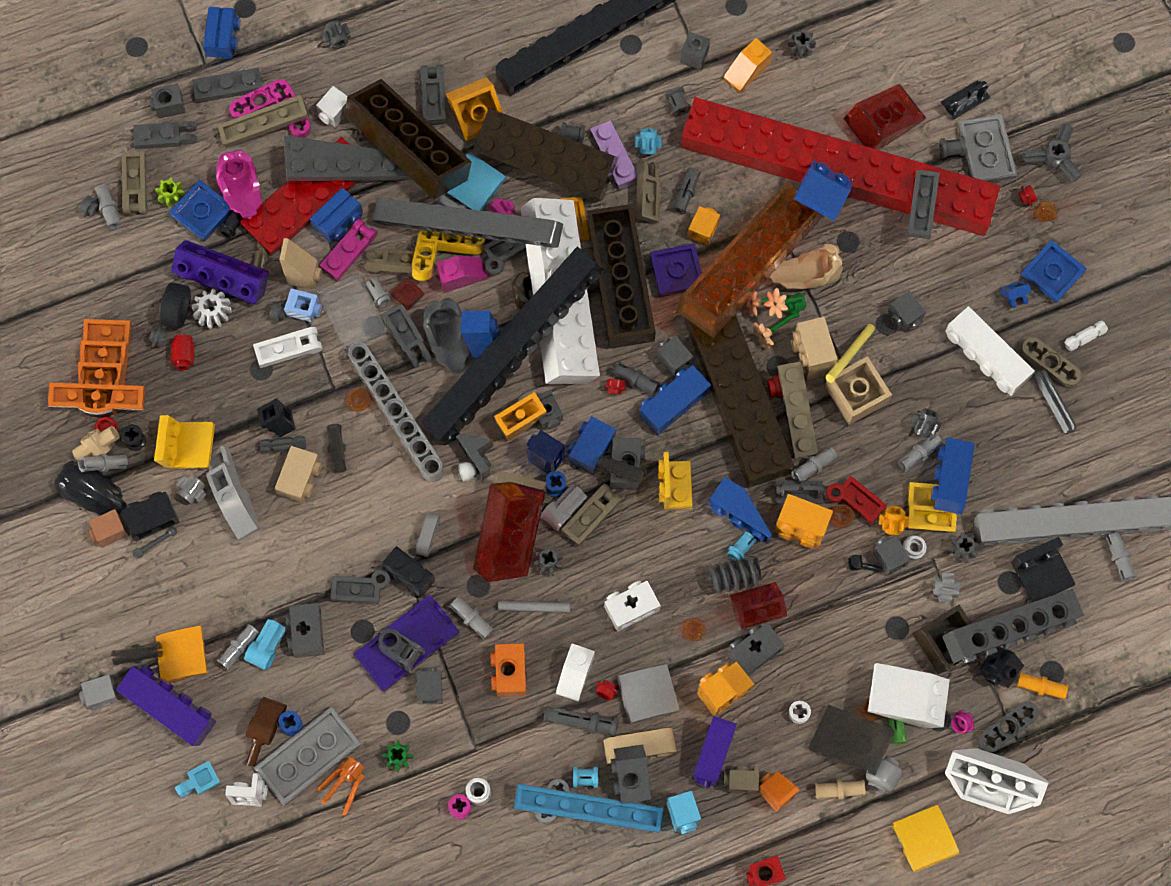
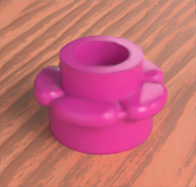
[951,710,974,734]

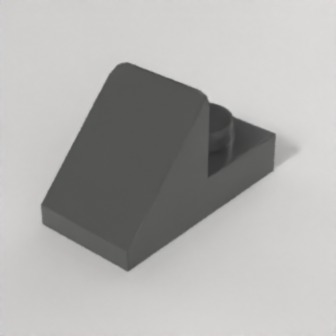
[456,434,493,480]

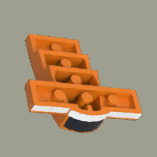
[48,319,145,418]

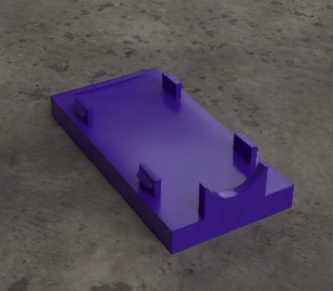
[354,595,460,692]

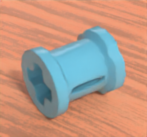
[573,766,598,789]

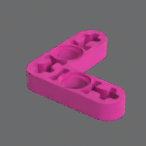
[229,79,311,138]

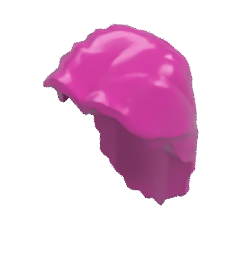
[216,150,262,219]

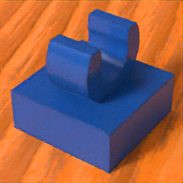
[1000,281,1031,308]

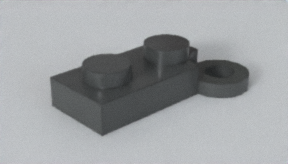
[483,240,527,275]
[331,570,390,604]

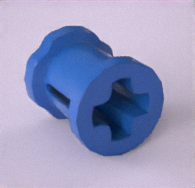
[545,471,567,498]
[278,711,303,736]

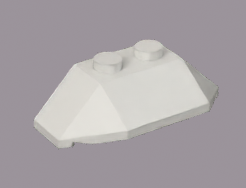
[945,748,1049,814]

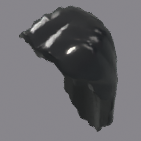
[54,460,127,516]

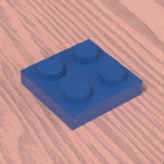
[169,179,232,242]
[1021,240,1087,304]

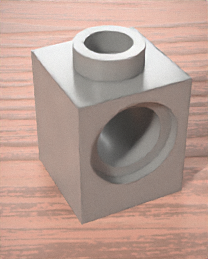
[79,675,120,711]

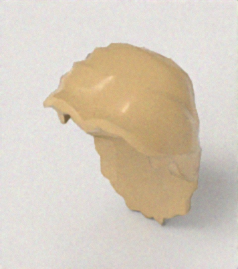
[769,244,843,289]

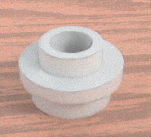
[903,536,927,560]

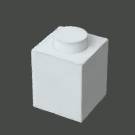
[316,86,347,127]

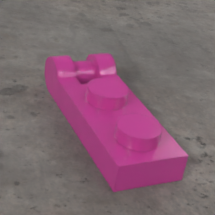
[319,218,378,281]

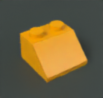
[445,77,503,141]

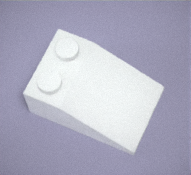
[868,663,950,729]

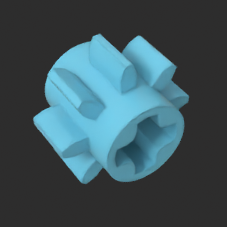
[635,128,662,154]

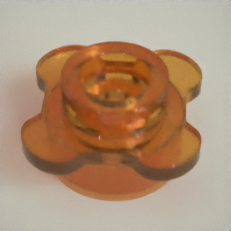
[856,697,883,726]

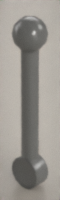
[133,527,177,558]

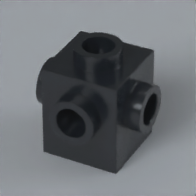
[980,647,1024,688]

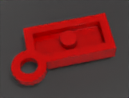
[826,476,887,525]

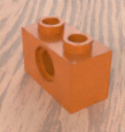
[491,643,526,697]

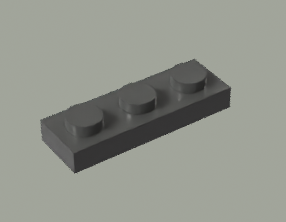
[192,68,262,103]
[907,170,940,239]

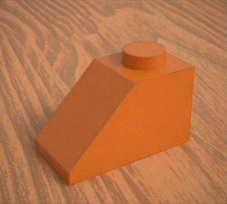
[758,771,800,813]

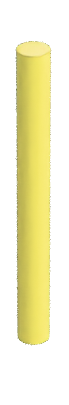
[826,324,875,383]

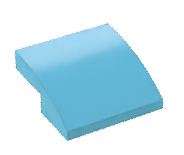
[447,152,507,211]

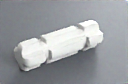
[1064,321,1108,351]

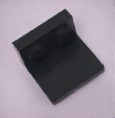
[1011,537,1075,603]

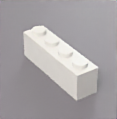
[945,306,1035,396]

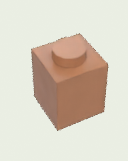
[88,509,129,548]

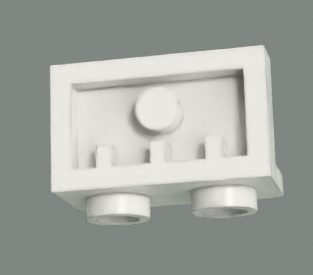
[225,773,268,807]

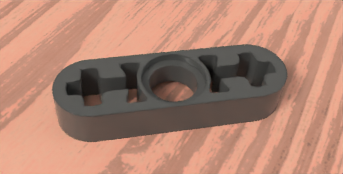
[977,702,1039,753]

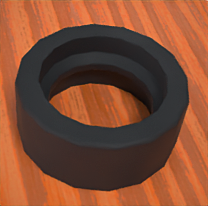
[160,282,191,328]

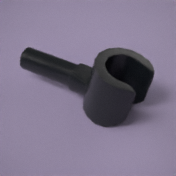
[848,555,882,573]

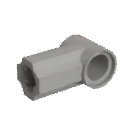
[540,484,587,532]

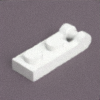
[253,327,323,368]

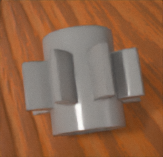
[176,475,206,504]
[933,572,960,603]

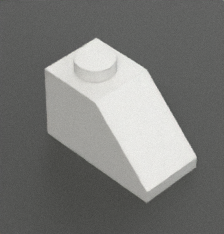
[556,644,595,702]

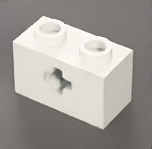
[604,581,661,632]

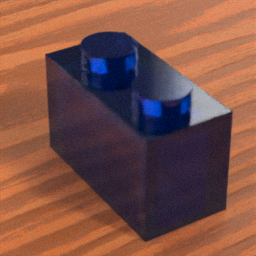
[526,430,565,474]

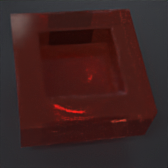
[391,277,424,310]

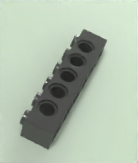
[942,588,1084,664]

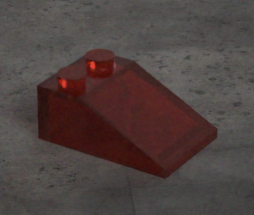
[843,84,926,150]

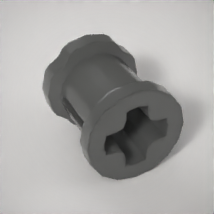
[665,87,691,117]
[561,122,585,144]
[939,136,966,158]

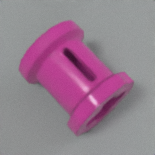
[448,794,471,819]

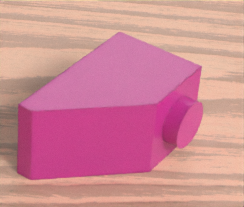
[436,256,488,293]

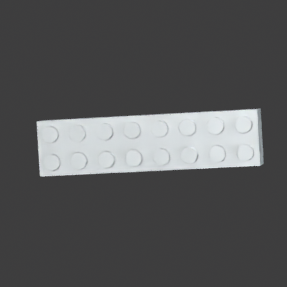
[521,198,600,384]

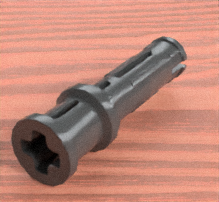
[544,706,619,737]

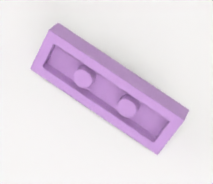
[590,120,637,189]

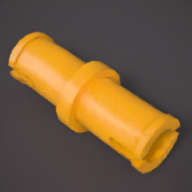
[1017,672,1069,700]

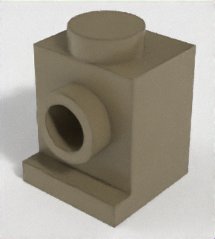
[723,766,759,794]

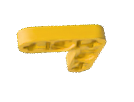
[412,230,485,281]

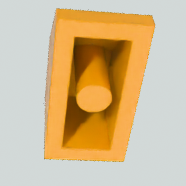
[724,38,772,93]
[494,392,547,441]

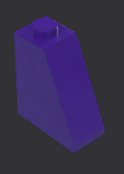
[692,716,737,788]

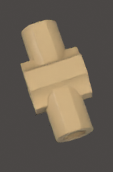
[72,426,120,461]

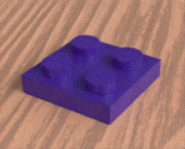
[650,243,705,297]

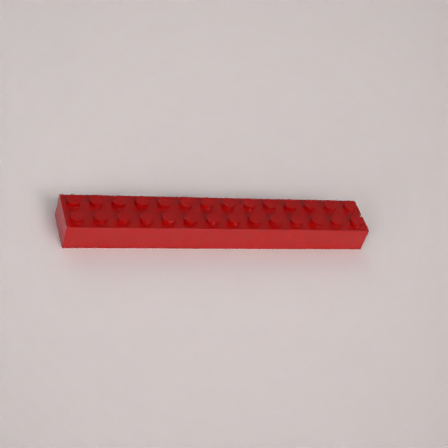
[680,97,1001,236]

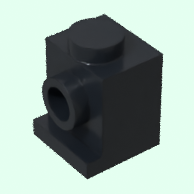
[257,398,296,438]

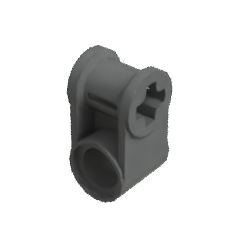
[379,629,425,672]

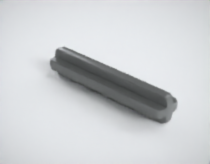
[1034,369,1077,434]

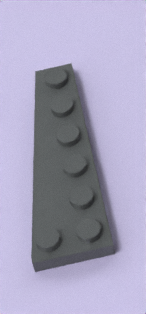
[283,136,413,181]

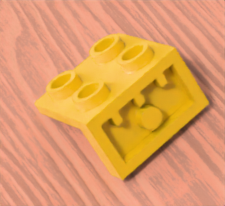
[154,415,215,469]
[658,451,692,510]

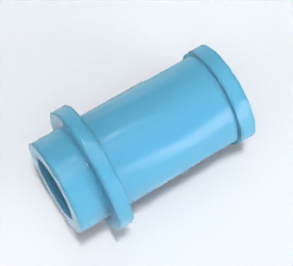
[727,532,756,561]

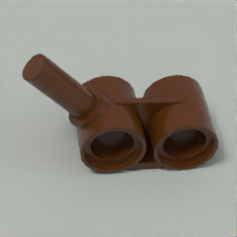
[246,697,287,766]

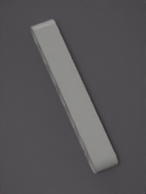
[348,342,444,482]

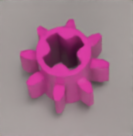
[488,198,516,215]

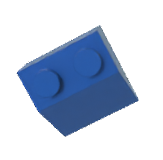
[794,160,853,221]

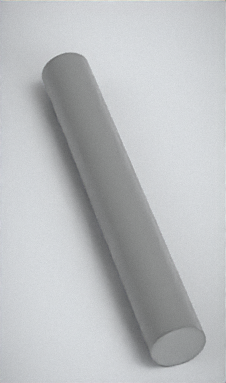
[498,601,570,612]

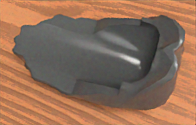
[423,298,470,373]

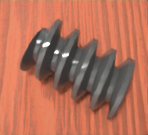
[709,557,761,594]

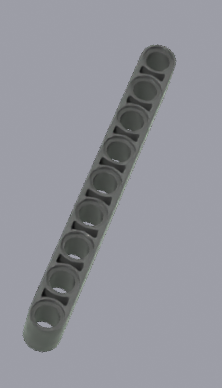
[372,198,563,248]

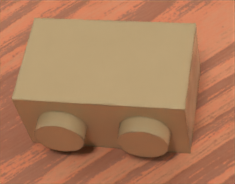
[275,446,322,504]

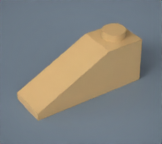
[279,238,322,289]

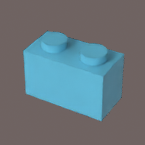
[666,791,701,835]

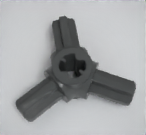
[1022,124,1082,182]

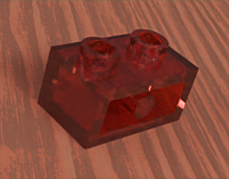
[730,582,787,629]

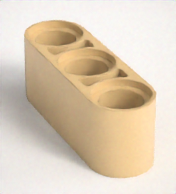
[603,728,677,765]

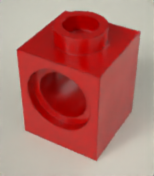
[746,855,786,886]

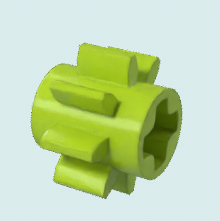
[155,177,185,208]

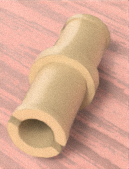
[815,779,866,799]

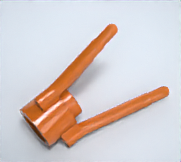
[317,757,365,816]

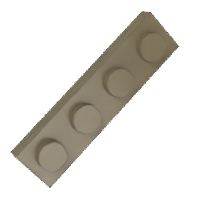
[218,95,310,148]
[777,361,818,458]

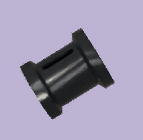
[121,424,147,451]

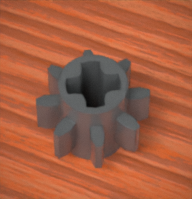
[322,21,351,49]
[788,29,816,59]
[911,408,942,438]
[948,532,980,563]
[534,545,563,576]

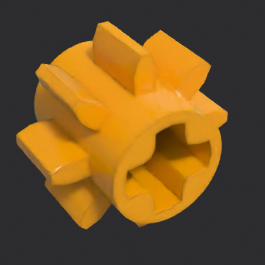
[879,506,909,535]

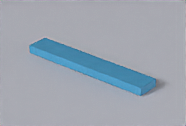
[514,784,663,833]

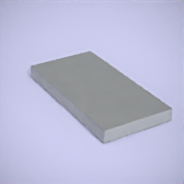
[254,706,362,807]

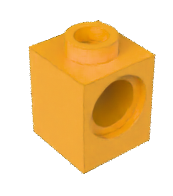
[687,206,720,246]

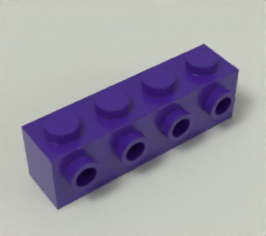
[171,240,269,304]
[116,665,217,746]

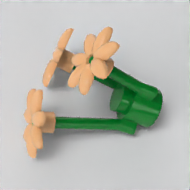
[746,287,806,349]

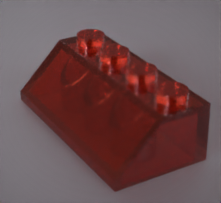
[473,482,546,582]

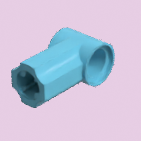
[244,619,287,671]

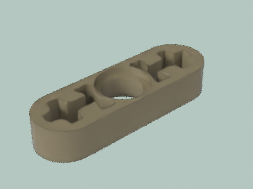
[1020,337,1081,388]

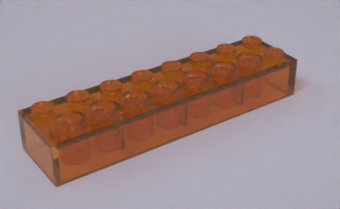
[676,181,822,338]

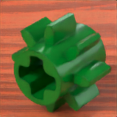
[382,740,414,772]

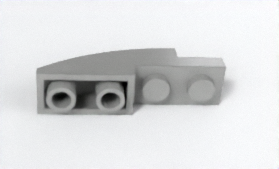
[206,445,260,541]

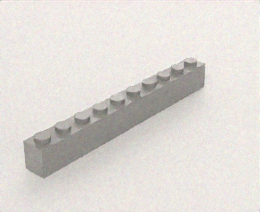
[974,494,1171,547]

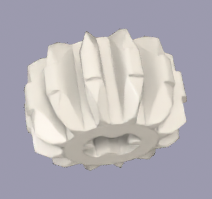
[192,289,232,329]

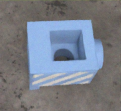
[284,289,322,323]

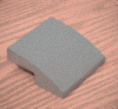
[617,664,680,724]

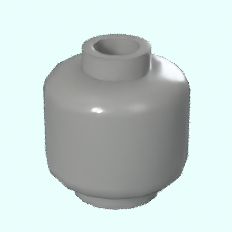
[865,756,902,794]

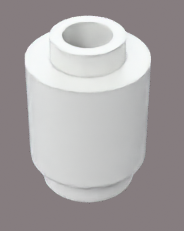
[466,778,491,806]

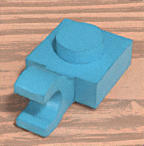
[175,761,221,798]

